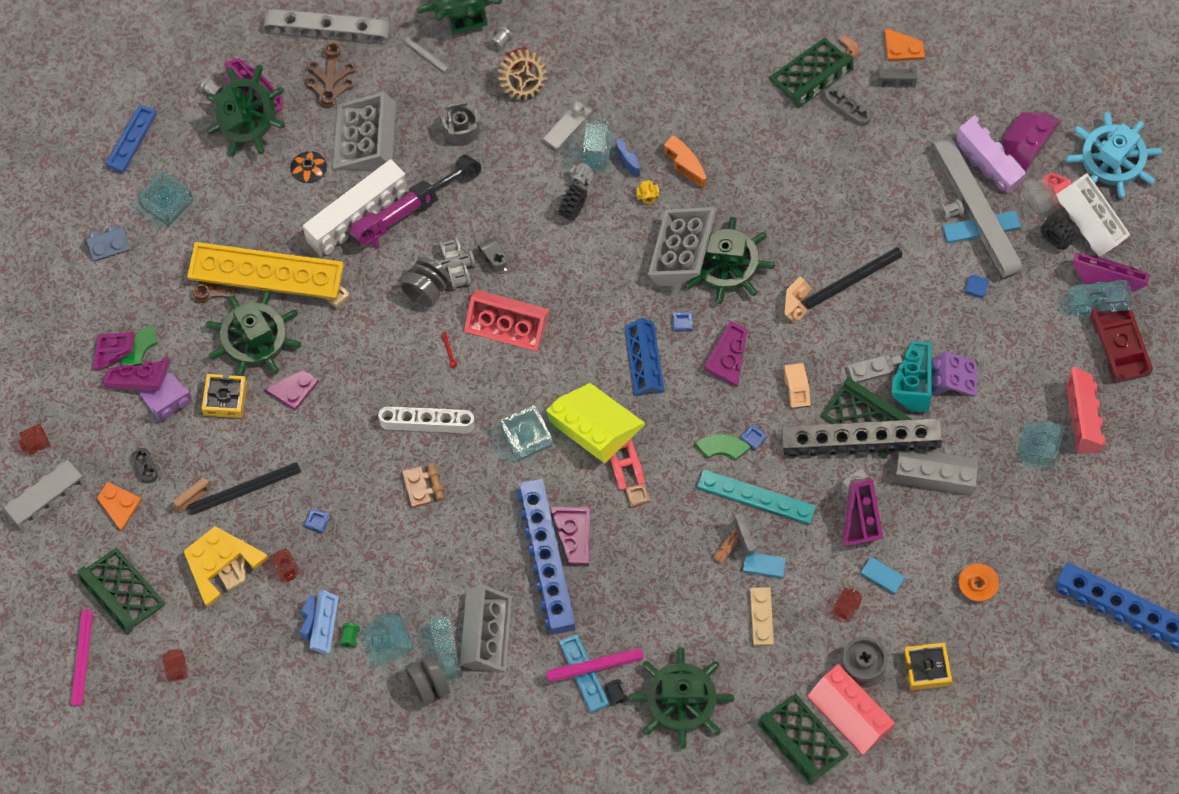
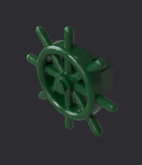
[416,0,502,34]
[207,64,285,157]
[686,217,775,304]
[205,291,301,376]
[628,647,735,749]

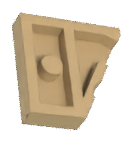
[218,539,246,592]

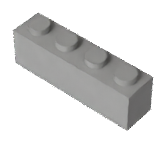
[4,460,85,531]

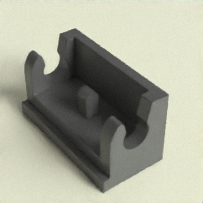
[878,64,917,87]

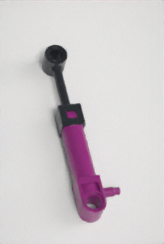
[350,154,482,248]

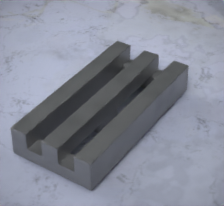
[733,513,756,557]

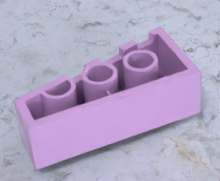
[955,115,1026,194]

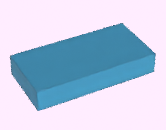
[743,553,786,579]
[861,557,905,595]

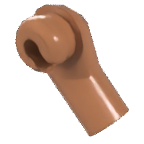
[840,35,859,59]

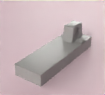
[543,101,592,151]

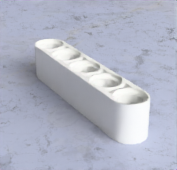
[378,407,475,433]

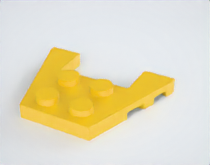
[184,526,268,607]

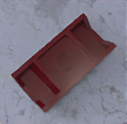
[1090,301,1153,383]

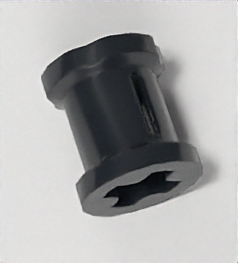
[604,679,628,706]

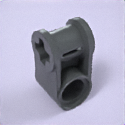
[478,237,508,274]

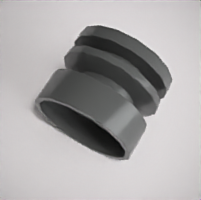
[400,257,451,308]

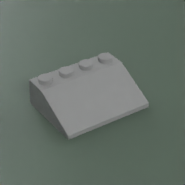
[333,92,396,170]
[648,207,717,286]

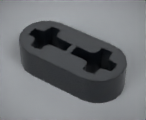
[132,448,158,483]

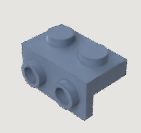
[86,225,130,261]

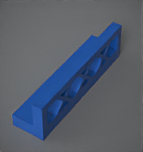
[625,318,664,396]

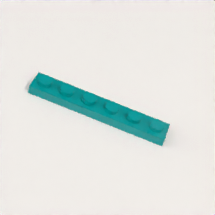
[697,469,816,525]

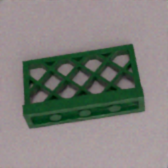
[769,37,854,109]
[821,377,912,459]
[77,547,166,635]
[757,693,849,786]

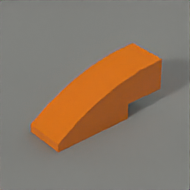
[664,135,706,188]

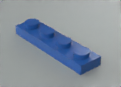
[106,104,157,174]

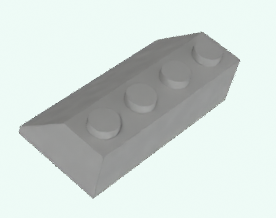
[894,449,978,495]
[460,584,512,672]

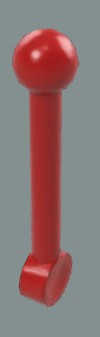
[442,332,457,368]

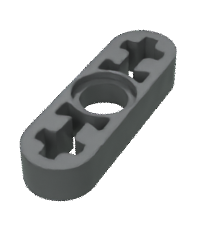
[825,87,871,126]

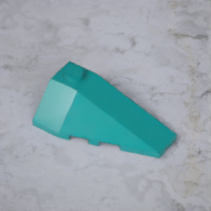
[892,341,932,413]

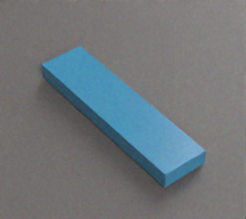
[943,211,1021,244]
[559,634,610,713]

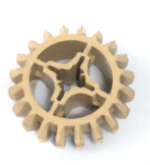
[497,50,547,100]

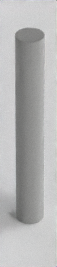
[404,37,450,73]

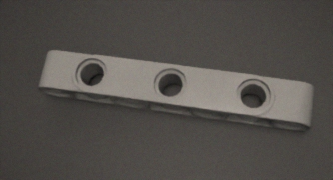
[263,9,390,44]

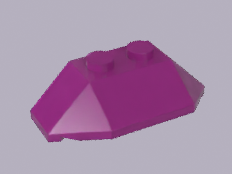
[224,58,283,113]
[1002,112,1062,172]
[1072,252,1150,297]

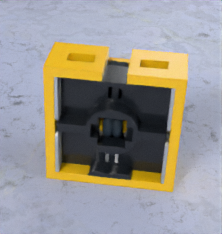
[202,374,247,418]
[903,643,952,691]

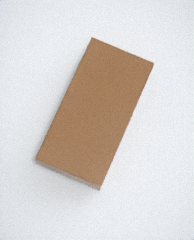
[173,477,210,513]

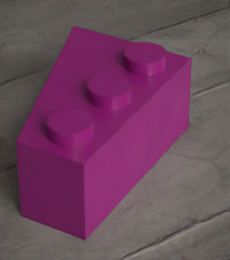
[841,477,883,546]

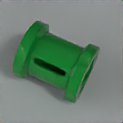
[339,623,360,648]

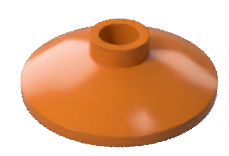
[959,563,999,602]

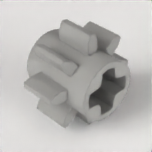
[570,163,593,186]

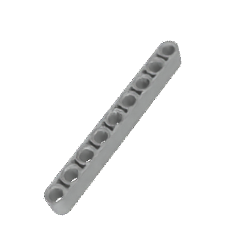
[931,136,1022,278]

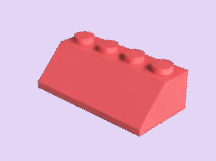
[464,290,550,351]
[1066,367,1105,454]
[807,664,895,755]

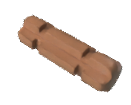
[714,529,740,563]

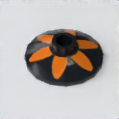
[290,151,327,183]

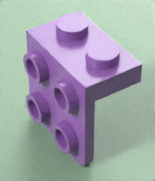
[931,351,977,396]
[140,373,193,422]

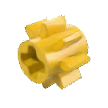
[636,181,659,204]

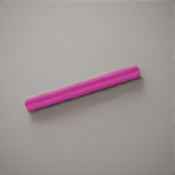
[71,610,93,706]
[546,648,643,682]

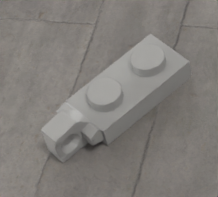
[847,355,903,383]

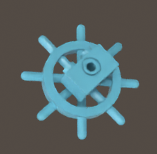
[1066,112,1162,199]

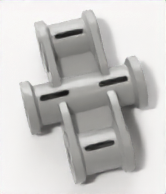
[434,237,476,290]

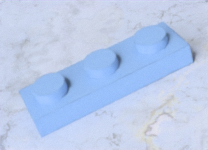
[310,590,339,654]

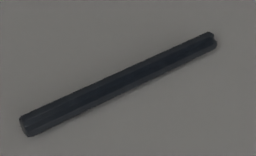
[805,247,902,309]
[188,462,301,515]

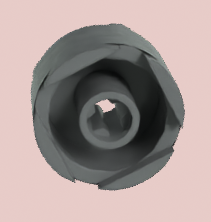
[442,102,480,145]

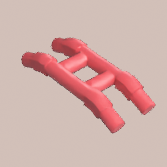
[610,439,646,490]

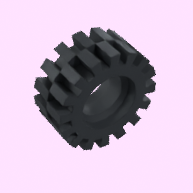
[558,184,588,221]
[1040,215,1077,250]

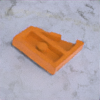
[884,29,925,61]
[97,482,142,531]

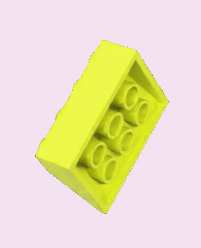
[546,383,645,463]

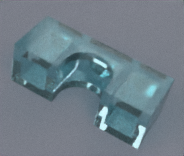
[1069,280,1131,315]
[428,614,462,681]

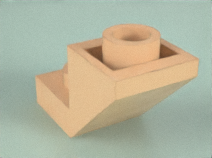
[784,276,812,324]
[784,363,811,408]

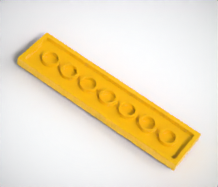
[187,242,344,300]

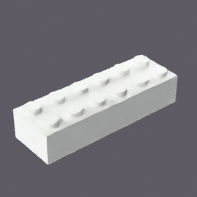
[303,159,408,257]

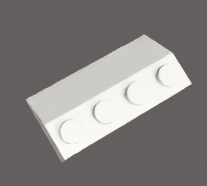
[1056,173,1130,257]

